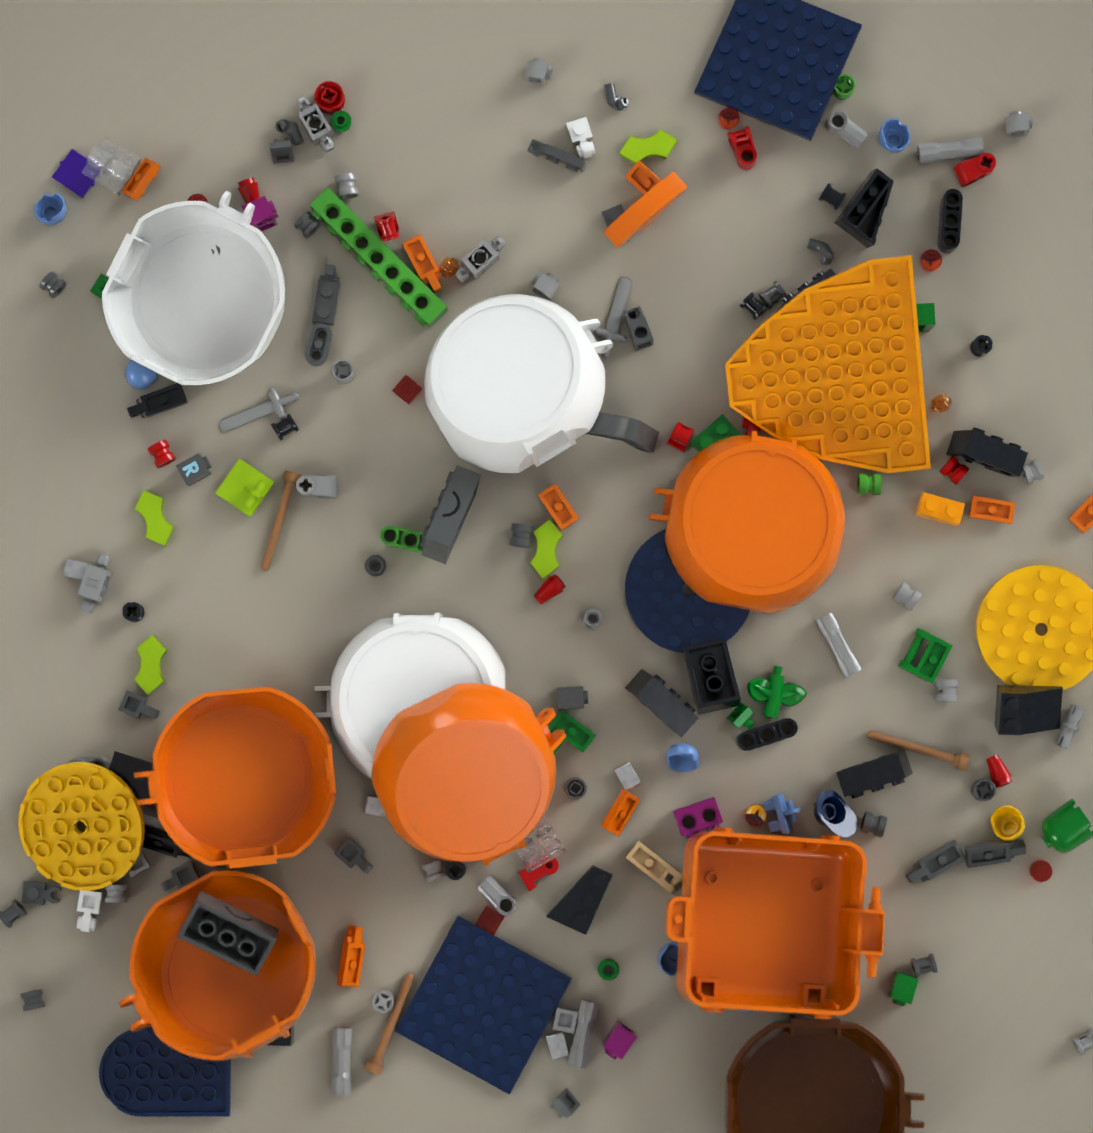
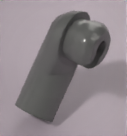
[604,83,629,111]
[275,119,304,145]
[807,238,834,265]

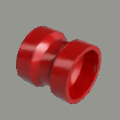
[147,440,176,468]
[939,456,969,485]

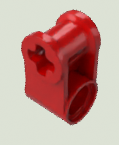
[727,126,757,170]
[953,153,996,187]
[374,211,400,241]

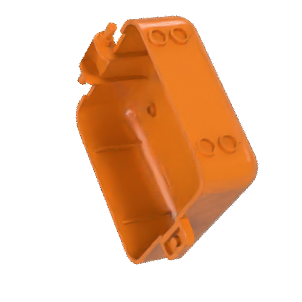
[665,827,885,1019]

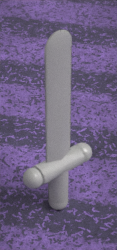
[594,277,631,358]
[220,388,299,431]

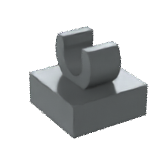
[270,138,294,164]
[551,1088,580,1119]

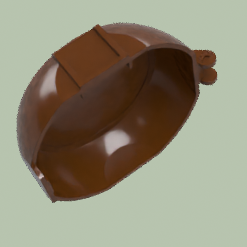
[725,1014,924,1133]

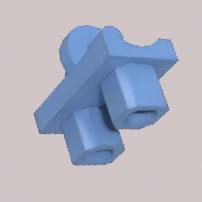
[763,793,801,835]

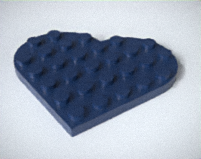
[99,1026,231,1117]

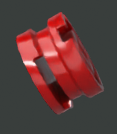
[314,81,345,114]

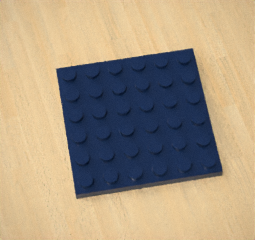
[694,0,862,141]
[395,916,572,1095]

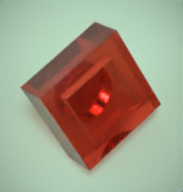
[392,375,422,405]
[475,905,505,935]

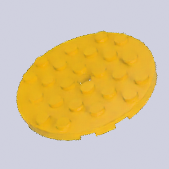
[976,565,1093,690]
[18,762,145,891]

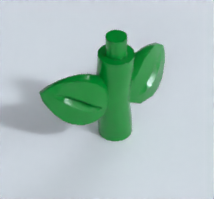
[747,666,807,719]

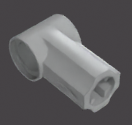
[826,111,868,149]
[477,875,517,915]

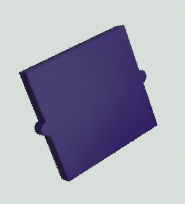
[52,149,103,198]

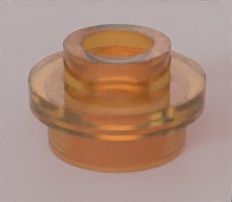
[439,257,458,278]
[931,394,952,413]

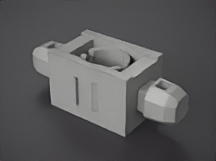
[297,97,334,152]
[455,236,505,282]
[78,553,113,613]

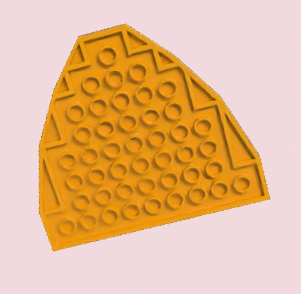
[725,255,931,473]

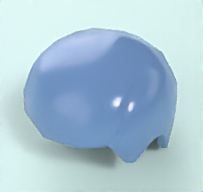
[878,118,911,153]
[34,192,67,225]
[125,360,158,390]
[666,743,699,772]
[658,941,679,976]

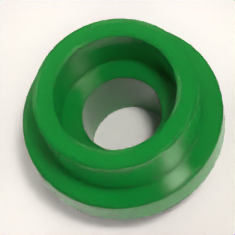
[330,111,352,132]
[598,958,619,981]

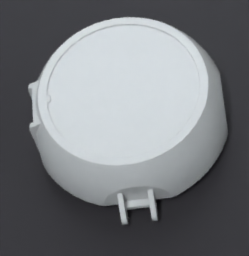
[102,191,285,385]
[424,294,613,473]
[314,613,506,780]

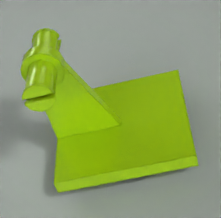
[215,458,275,517]

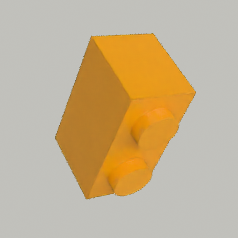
[914,492,965,527]

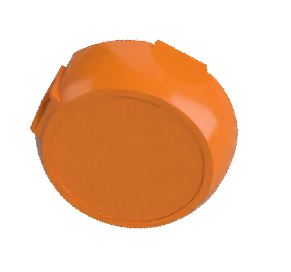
[648,431,845,614]
[371,683,566,866]
[134,687,336,869]
[118,870,316,1061]

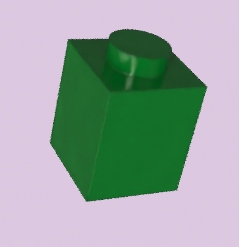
[888,971,919,1006]

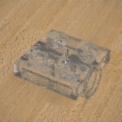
[82,137,141,196]
[516,816,566,873]

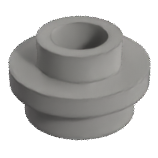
[582,608,603,629]

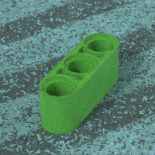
[380,526,423,553]

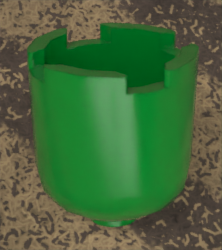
[1041,798,1093,853]

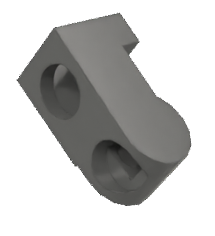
[623,306,653,351]

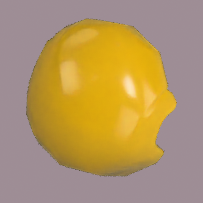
[990,805,1025,841]

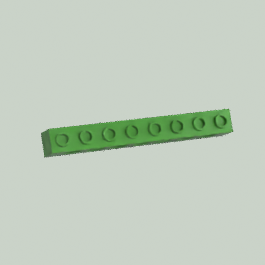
[310,187,448,328]

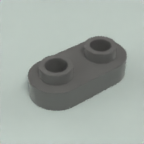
[305,323,333,366]

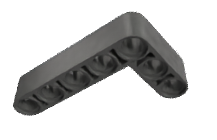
[585,412,659,453]

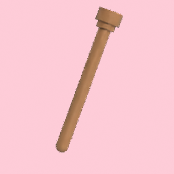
[261,470,301,571]
[867,731,970,771]
[364,973,414,1075]

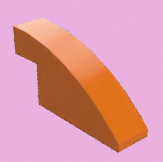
[603,172,688,248]

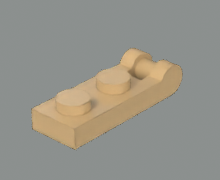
[625,840,683,895]

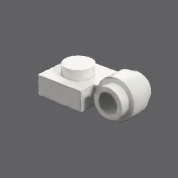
[566,117,596,159]
[77,890,103,933]

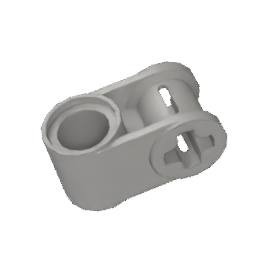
[296,475,338,498]

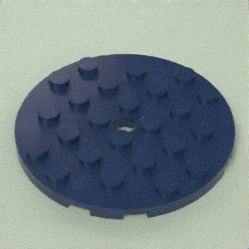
[625,529,750,653]

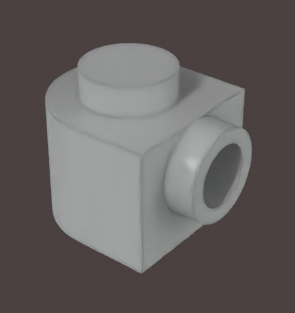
[524,58,552,86]
[1005,111,1032,137]
[532,272,560,300]

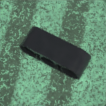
[938,189,963,254]
[736,718,798,751]

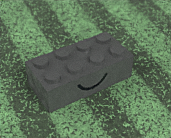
[420,465,481,565]
[177,890,279,976]

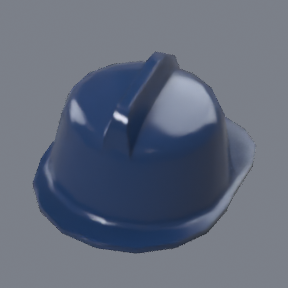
[814,790,858,837]

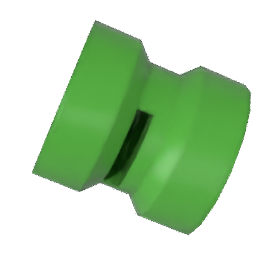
[833,74,855,100]
[857,474,881,495]

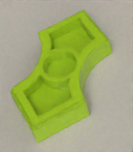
[619,129,678,164]
[135,490,175,547]
[530,519,563,579]
[134,635,167,695]

